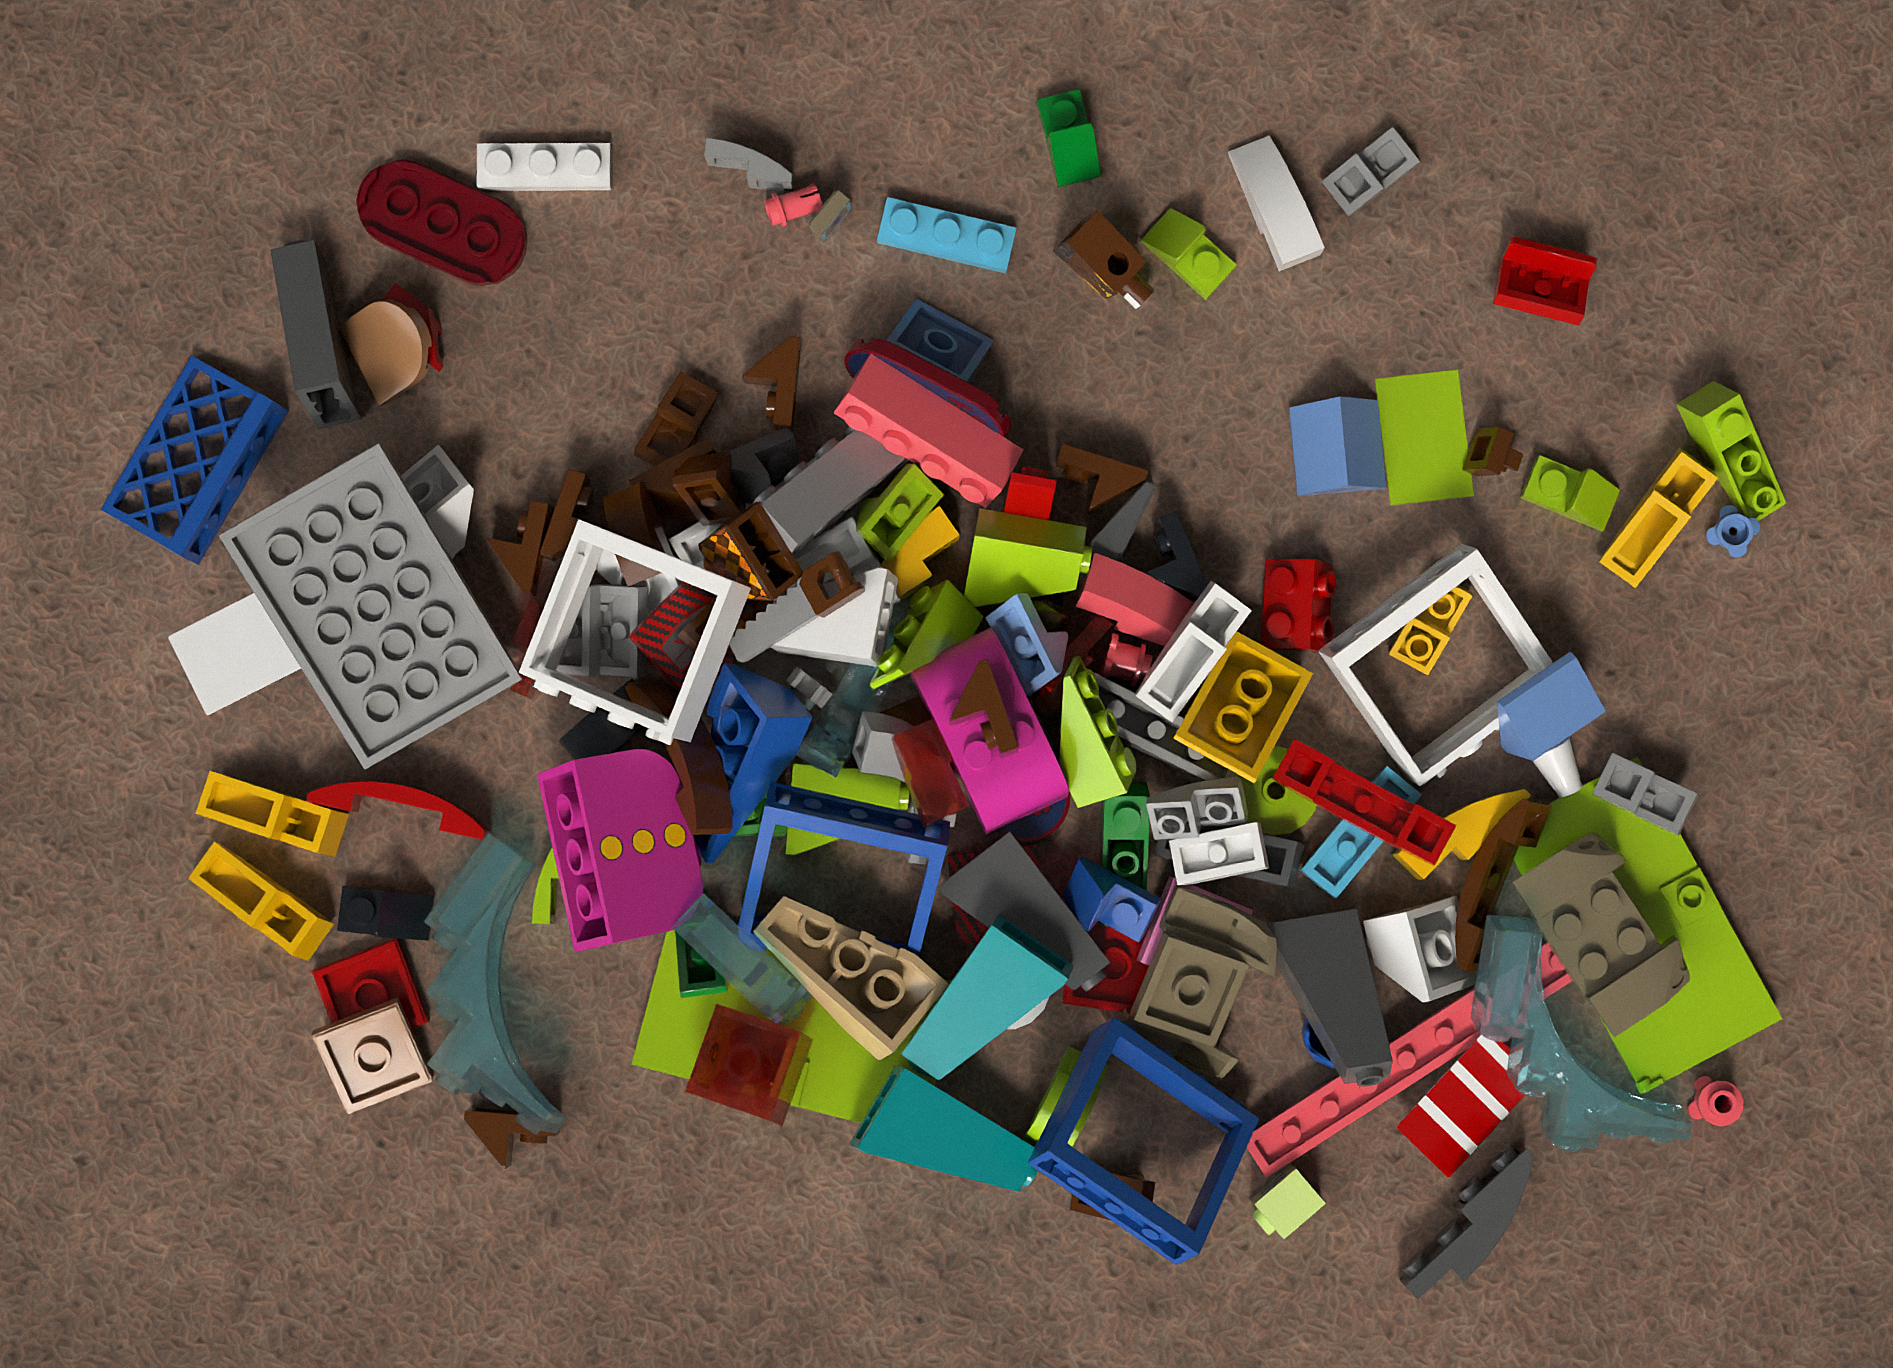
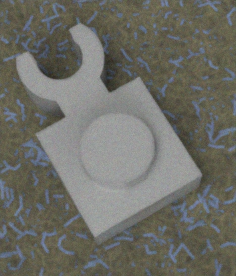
[786,667,834,711]

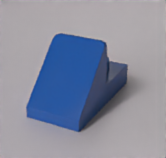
[1062,856,1161,942]

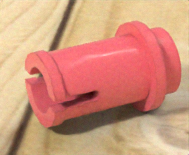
[764,183,823,228]

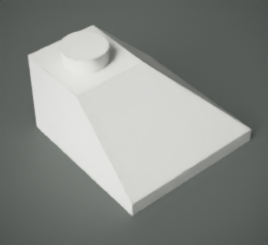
[401,444,474,559]
[1363,895,1481,1002]

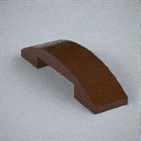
[625,682,733,835]
[1455,799,1552,973]

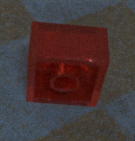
[685,1004,813,1127]

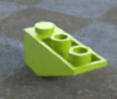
[1676,381,1787,521]
[869,579,983,689]
[1059,656,1136,808]

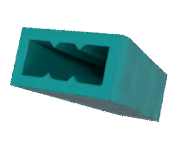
[902,913,1074,1080]
[849,1066,1038,1192]

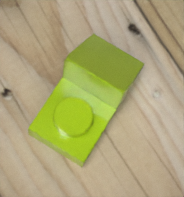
[1140,208,1237,300]
[1520,455,1620,532]
[856,464,944,561]

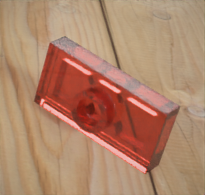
[1037,615,1113,699]

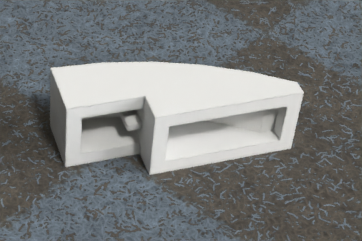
[1228,136,1325,271]
[1135,581,1252,722]

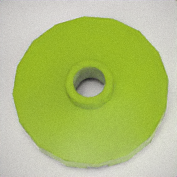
[1235,746,1317,836]

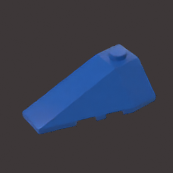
[693,663,812,863]

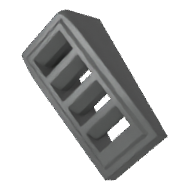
[1086,482,1155,562]

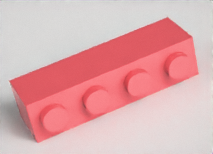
[834,354,1024,508]

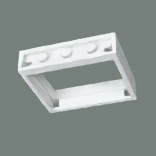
[518,519,751,745]
[1318,544,1553,786]

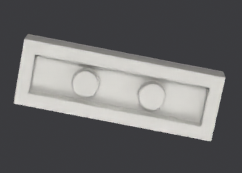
[477,143,612,191]

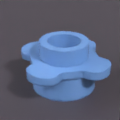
[1706,505,1760,558]

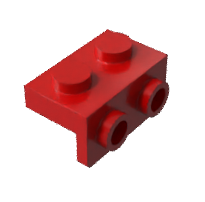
[1493,237,1597,326]
[1261,559,1336,653]

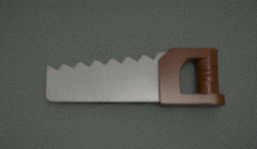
[729,551,866,663]

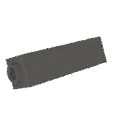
[270,239,362,430]
[937,832,1110,992]
[1267,909,1393,1087]

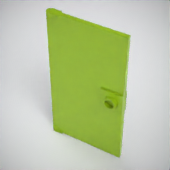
[1513,756,1783,1094]
[631,916,952,1123]

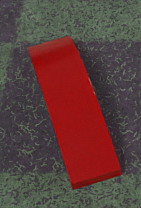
[1273,739,1457,866]
[306,781,491,841]

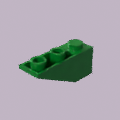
[1100,781,1150,926]

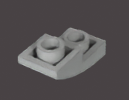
[1146,777,1248,840]

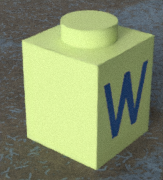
[1250,1164,1326,1239]

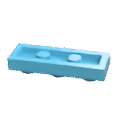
[877,197,1017,273]
[1299,766,1422,899]

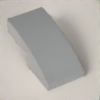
[1321,127,1420,217]
[704,138,794,192]
[1593,753,1698,836]

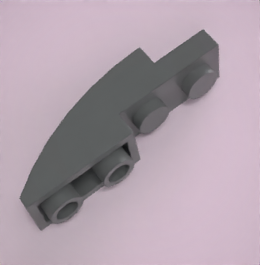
[1399,1145,1534,1299]

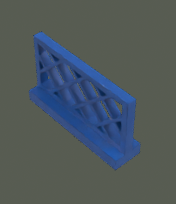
[101,356,289,565]

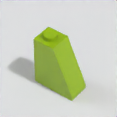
[964,508,1093,607]
[785,764,910,855]

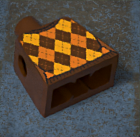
[698,501,803,601]

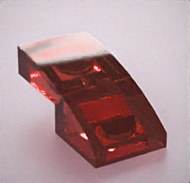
[510,600,544,700]
[891,718,969,827]

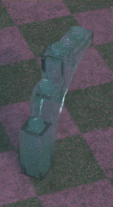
[424,833,567,1134]
[1470,915,1693,1152]

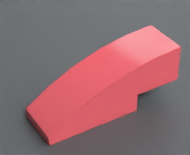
[1076,553,1194,646]

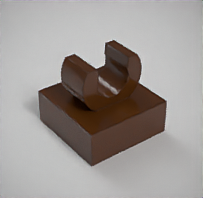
[1462,426,1524,476]

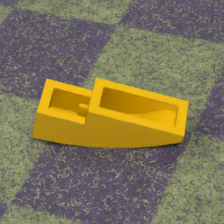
[1599,448,1718,588]
[881,506,960,601]
[195,771,349,857]
[1391,789,1531,880]
[188,841,334,961]

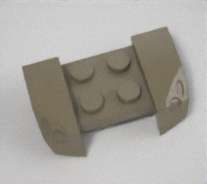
[1511,833,1690,1037]
[1119,885,1277,1085]

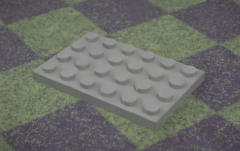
[218,442,523,770]

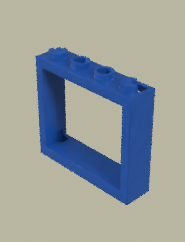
[735,781,951,957]
[1028,1017,1259,1265]

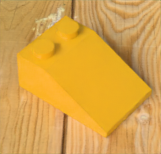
[1173,631,1313,783]

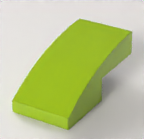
[532,847,559,924]

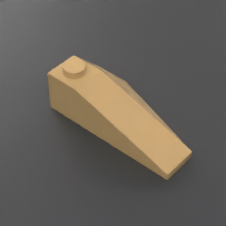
[753,896,949,1060]

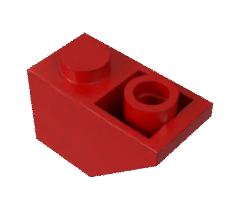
[1003,467,1057,520]

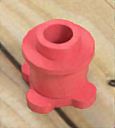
[1099,633,1152,687]
[1687,1076,1744,1126]

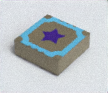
[809,190,851,243]

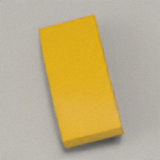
[1389,585,1473,675]

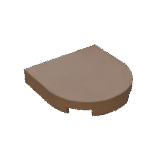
[338,299,432,405]

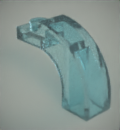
[796,629,896,778]
[672,893,812,1028]

